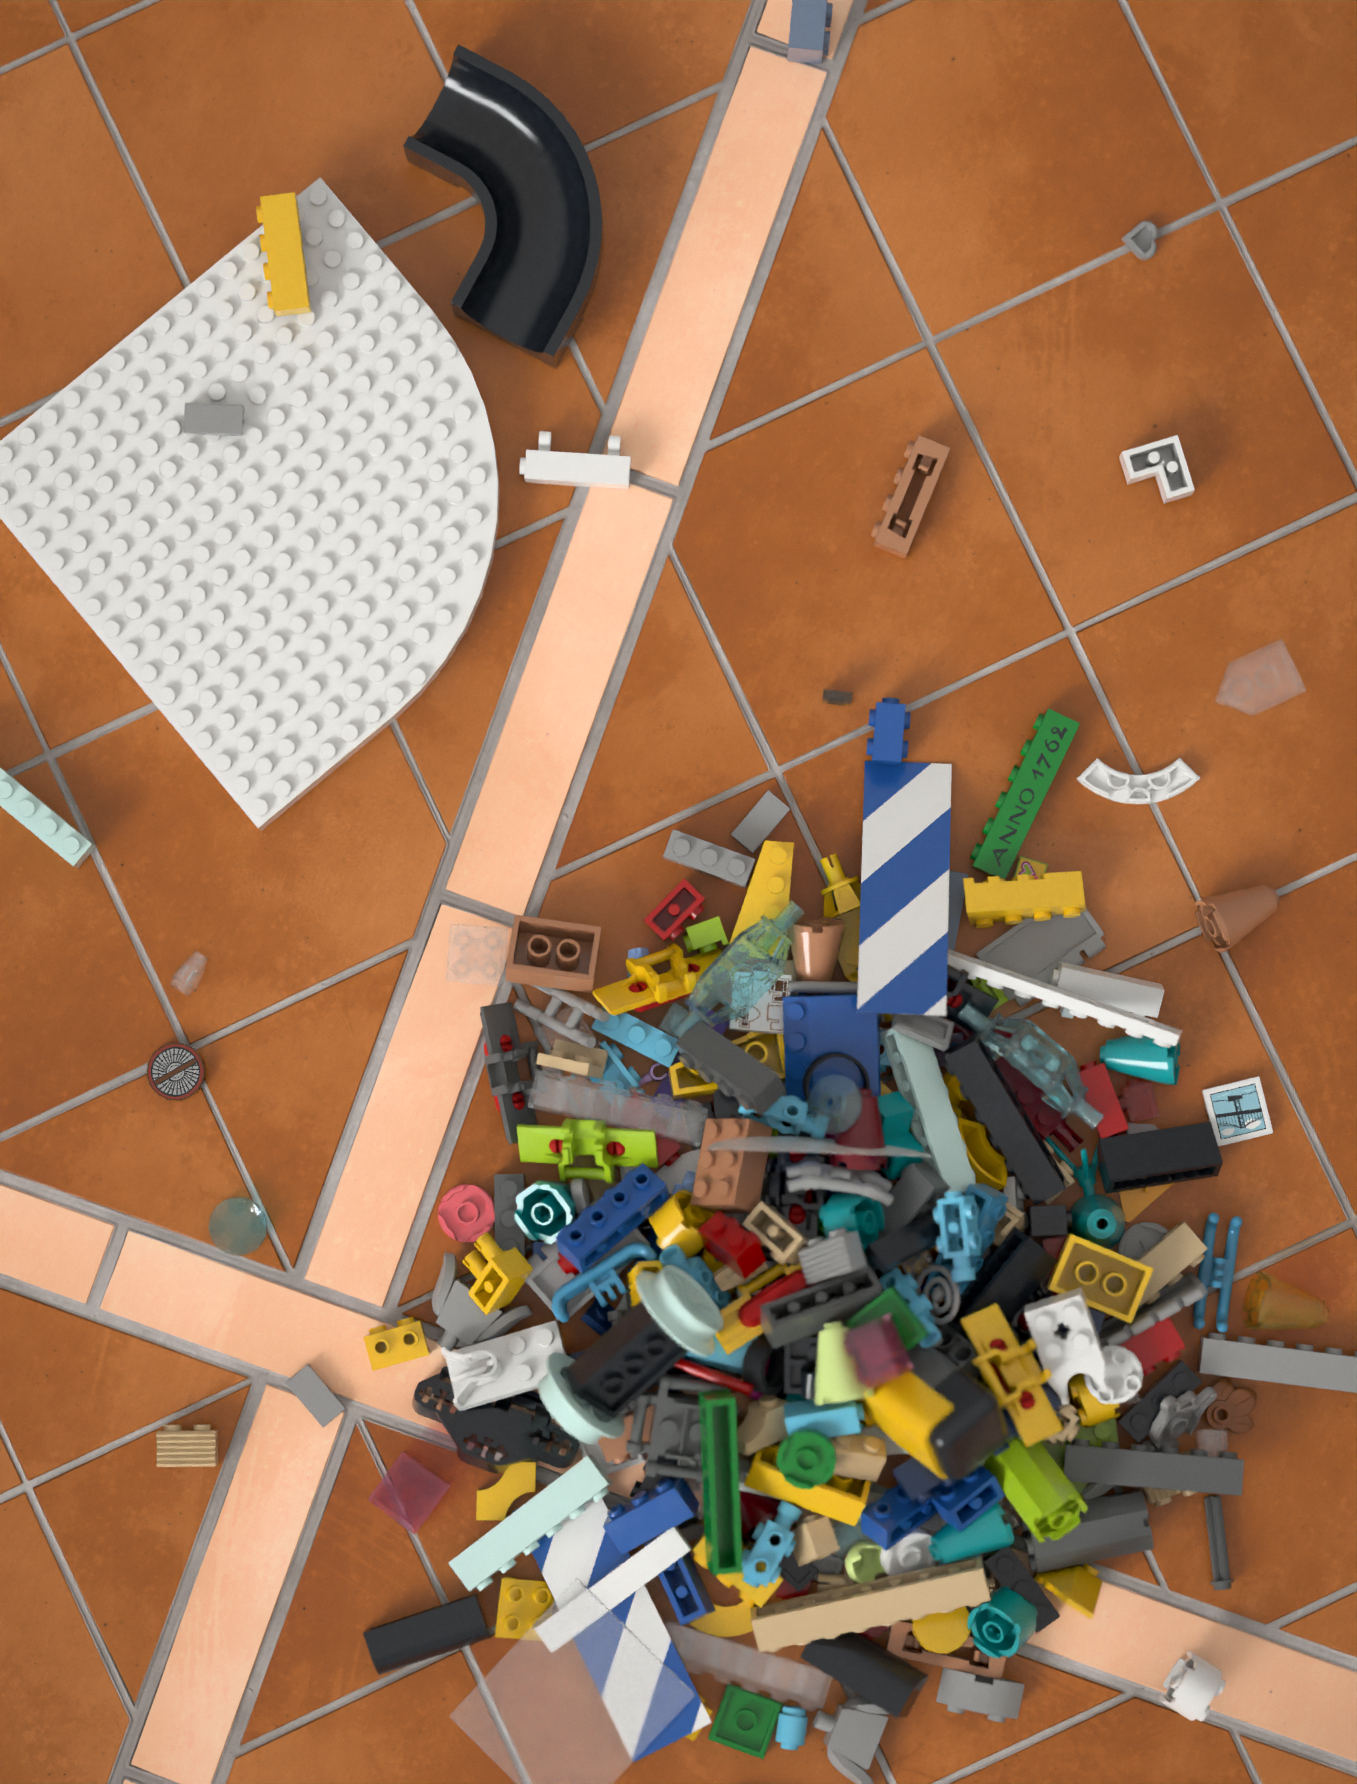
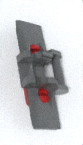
[480,1002,549,1144]

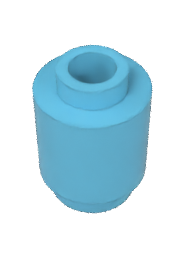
[775,1705,808,1750]

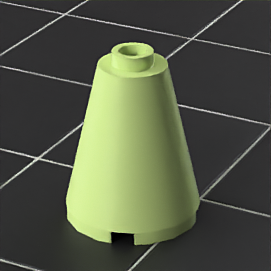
[815,1322,875,1405]

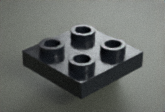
[784,1334,819,1400]

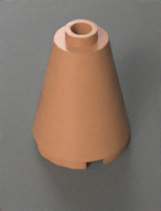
[1195,885,1279,953]
[787,916,845,994]

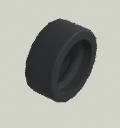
[742,1336,785,1395]

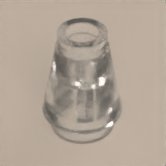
[170,951,209,996]

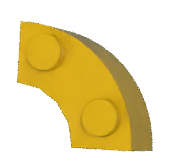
[957,1118,1008,1191]

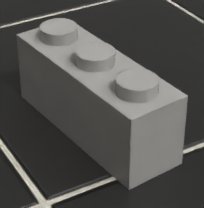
[663,829,755,888]

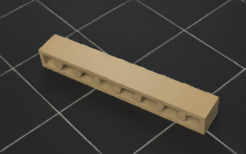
[750,1556,991,1652]

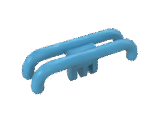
[1193,1213,1243,1333]
[552,1242,660,1323]

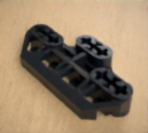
[412,1366,580,1474]

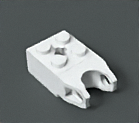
[1024,1287,1109,1405]

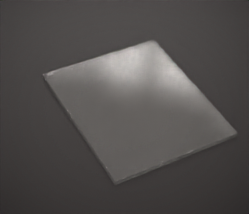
[449,1578,695,1784]

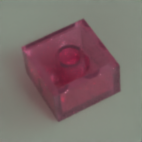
[844,1312,913,1389]
[367,1450,452,1535]

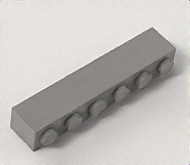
[1197,1332,1357,1393]

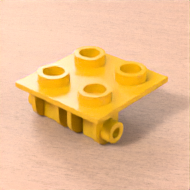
[495,1577,554,1641]

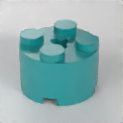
[819,1193,885,1252]
[967,1587,1038,1658]

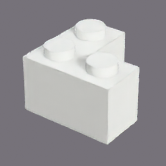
[1119,435,1195,503]

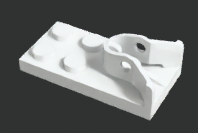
[440,1320,566,1411]

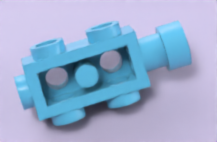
[738,1095,829,1140]
[933,1191,982,1282]
[659,1244,731,1311]
[878,1267,941,1348]
[741,1500,803,1589]

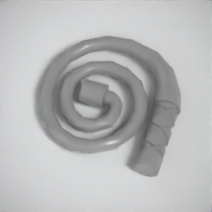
[915,1265,960,1347]

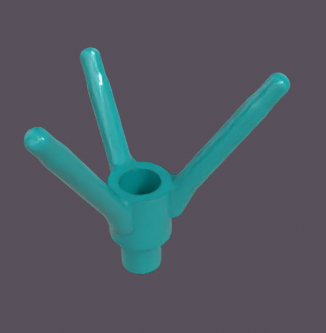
[1044,1136,1098,1197]

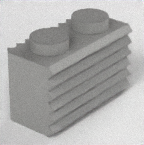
[797,1228,867,1285]

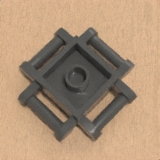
[625,1373,740,1483]

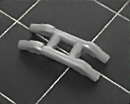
[513,985,610,1048]
[786,1160,894,1206]

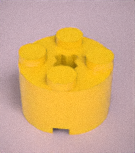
[649,1190,714,1258]
[1067,1373,1120,1429]

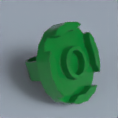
[776,1428,837,1490]

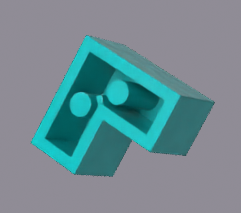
[878,1091,925,1180]

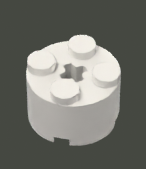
[1159,1651,1226,1721]

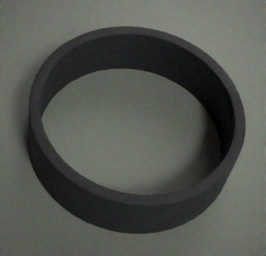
[803,1052,870,1119]

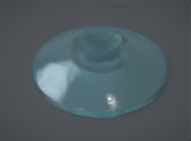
[807,1075,862,1134]

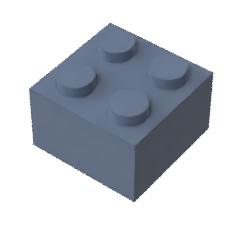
[787,0,833,64]

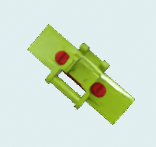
[517,1119,659,1183]

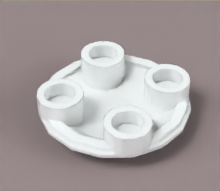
[1084,1345,1143,1404]

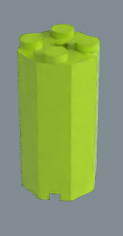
[983,1437,1088,1543]

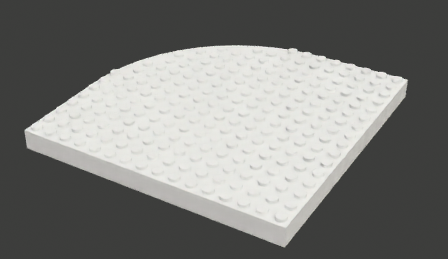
[0,177,500,831]

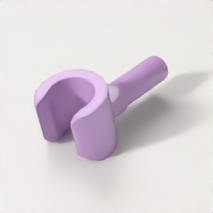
[638,1063,667,1087]

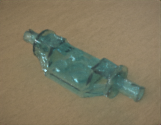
[672,900,805,1037]
[957,1002,1104,1130]

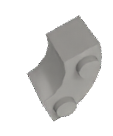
[936,1667,1025,1723]

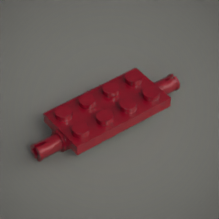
[952,1020,1083,1153]

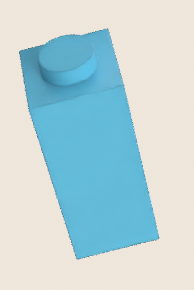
[784,1398,865,1438]

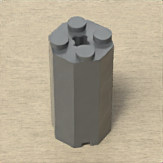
[1019,1488,1154,1573]

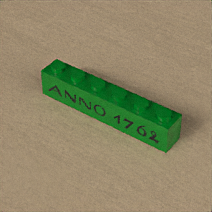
[969,708,1080,879]
[699,1389,743,1575]

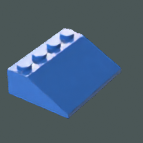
[783,994,881,1115]

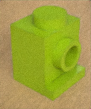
[682,916,729,954]

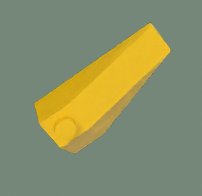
[1032,1563,1103,1620]

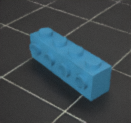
[923,1184,1009,1303]

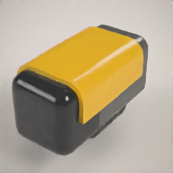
[857,1314,1009,1480]

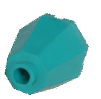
[514,1180,576,1244]

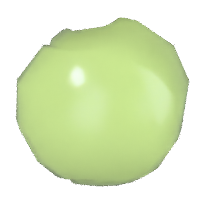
[845,1539,886,1584]

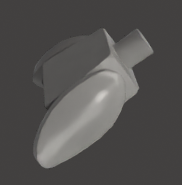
[432,1251,533,1351]
[813,1695,889,1784]

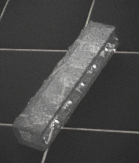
[527,1066,708,1147]
[663,1618,832,1712]

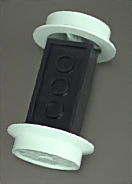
[538,1265,723,1444]

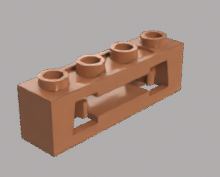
[871,435,950,559]
[885,1618,1006,1680]

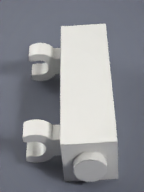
[519,431,631,489]
[1050,961,1165,1019]

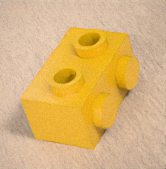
[363,1317,431,1371]

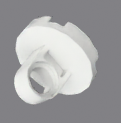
[880,1527,936,1576]

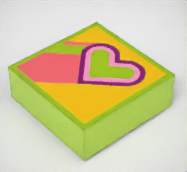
[1014,856,1048,879]

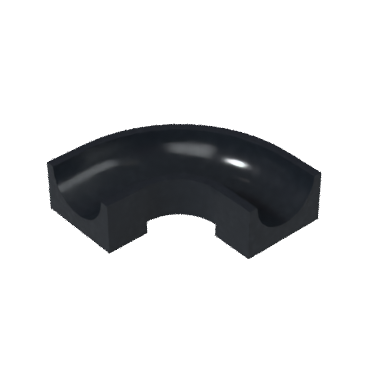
[403,44,603,369]

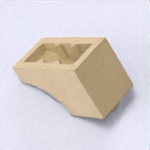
[737,1395,789,1455]

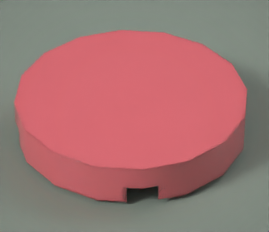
[438,1185,495,1242]

